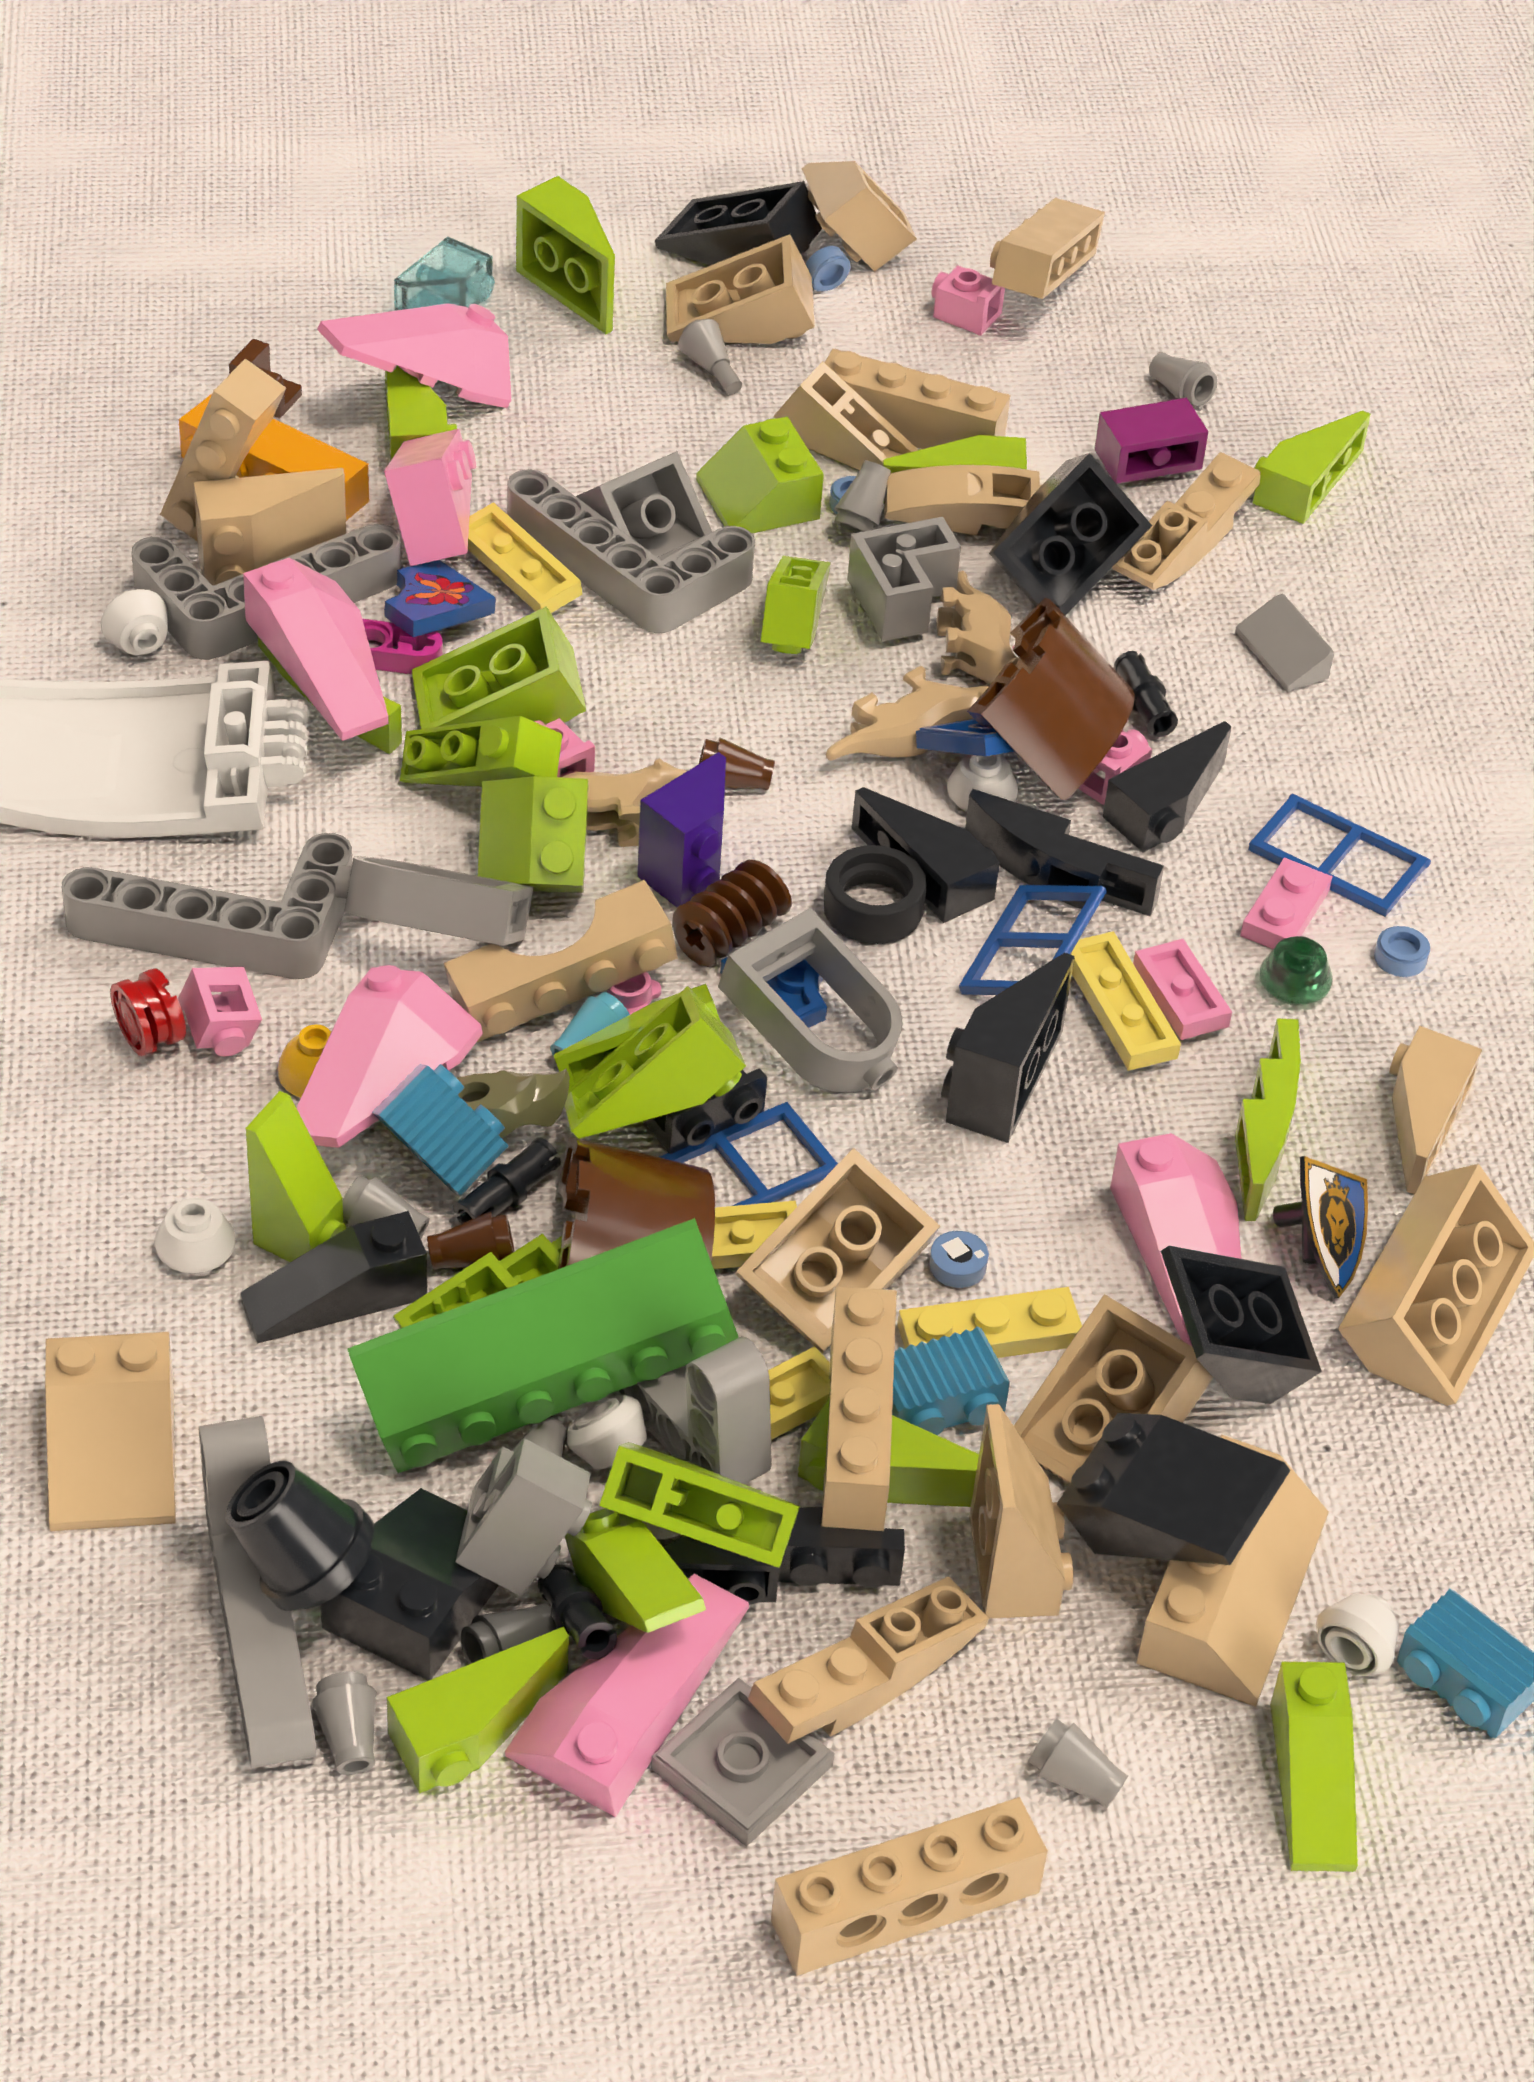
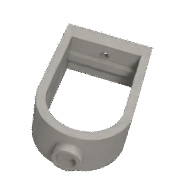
[335,856,534,946]
[718,907,902,1093]

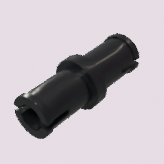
[1114,651,1178,737]
[453,1137,561,1224]
[537,1564,617,1659]

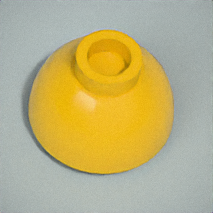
[278,1024,331,1098]

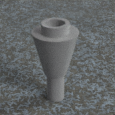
[678,319,743,395]

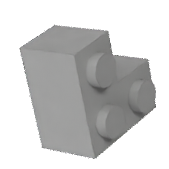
[847,517,961,642]
[455,1438,592,1597]

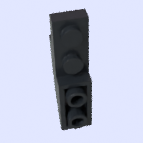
[965,789,1164,917]
[663,1507,905,1605]

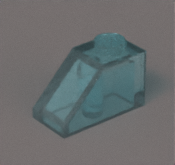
[394,236,495,311]

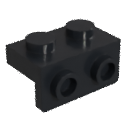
[643,1068,768,1154]

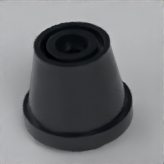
[225,1461,375,1611]

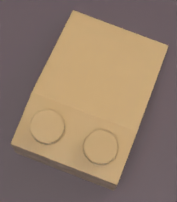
[666,234,815,344]
[194,468,346,586]
[735,1148,940,1354]
[1014,1294,1213,1484]
[45,1332,176,1531]
[969,1404,1073,1618]

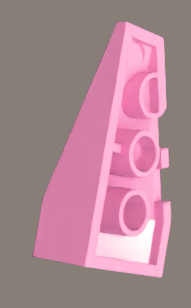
[317,304,511,408]
[243,558,389,741]
[297,965,483,1148]
[1110,1133,1241,1346]
[505,1574,749,1817]

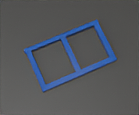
[1248,793,1431,917]
[959,885,1107,996]
[659,1102,838,1206]

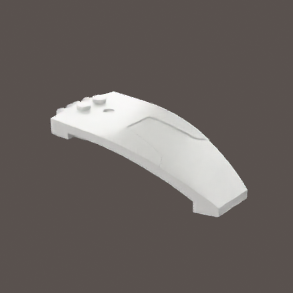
[0,660,310,838]

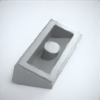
[1235,594,1334,692]

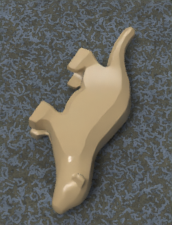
[936,571,1019,684]
[826,666,989,761]
[561,759,687,847]

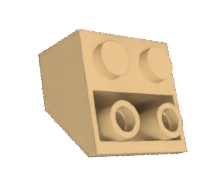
[801,161,917,272]

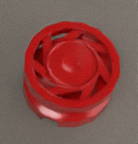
[110,968,186,1056]

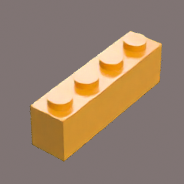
[179,394,369,521]

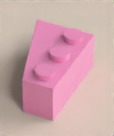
[384,428,476,566]

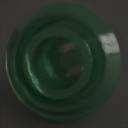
[1259,936,1333,1006]

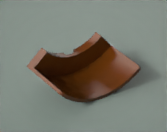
[967,598,1134,800]
[557,1137,715,1269]

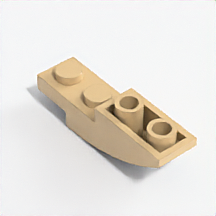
[1112,452,1260,590]
[884,465,1042,536]
[748,1576,989,1744]

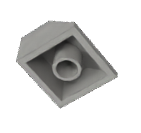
[576,451,712,560]

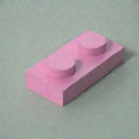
[1240,858,1333,955]
[1133,939,1232,1040]

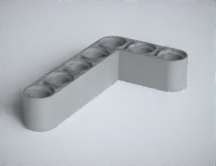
[507,469,755,633]
[131,524,401,660]
[61,833,353,979]
[614,1336,772,1484]
[198,1416,317,1768]

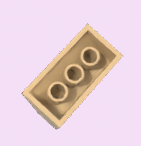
[1338,1164,1534,1406]
[1136,1434,1329,1707]

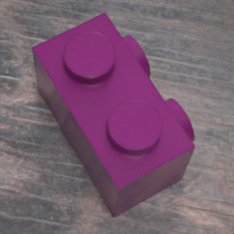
[1094,398,1209,484]

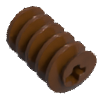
[672,860,792,967]

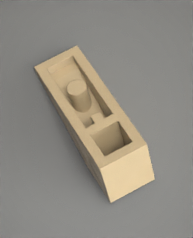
[773,361,918,470]
[1389,1026,1482,1194]

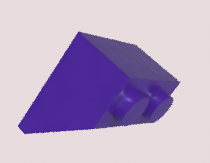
[637,752,726,908]

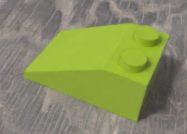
[516,176,615,334]
[412,606,587,729]
[564,986,746,1139]

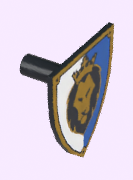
[1273,1156,1368,1299]

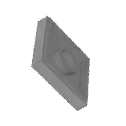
[651,1677,835,1847]

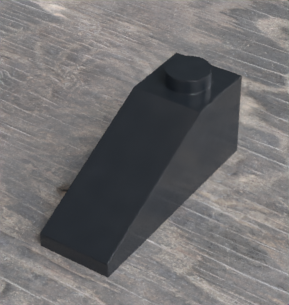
[1103,721,1232,853]
[851,787,1000,923]
[240,1211,428,1344]

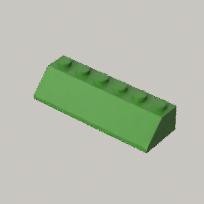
[348,1218,739,1473]

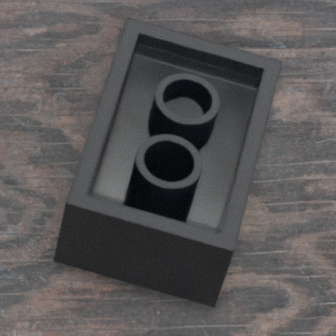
[654,181,822,266]
[989,453,1152,616]
[941,952,1075,1143]
[1161,1245,1322,1404]
[1057,1413,1291,1565]
[321,1488,499,1681]

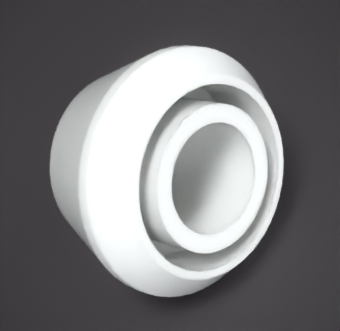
[101,589,168,655]
[947,754,1018,812]
[155,1198,235,1274]
[567,1394,647,1471]
[1316,1594,1399,1676]

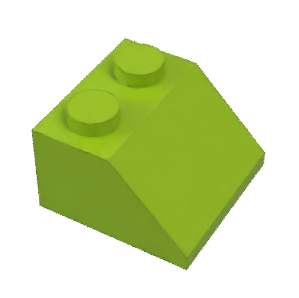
[696,416,824,534]
[477,776,589,893]

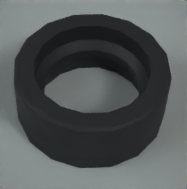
[824,845,926,944]

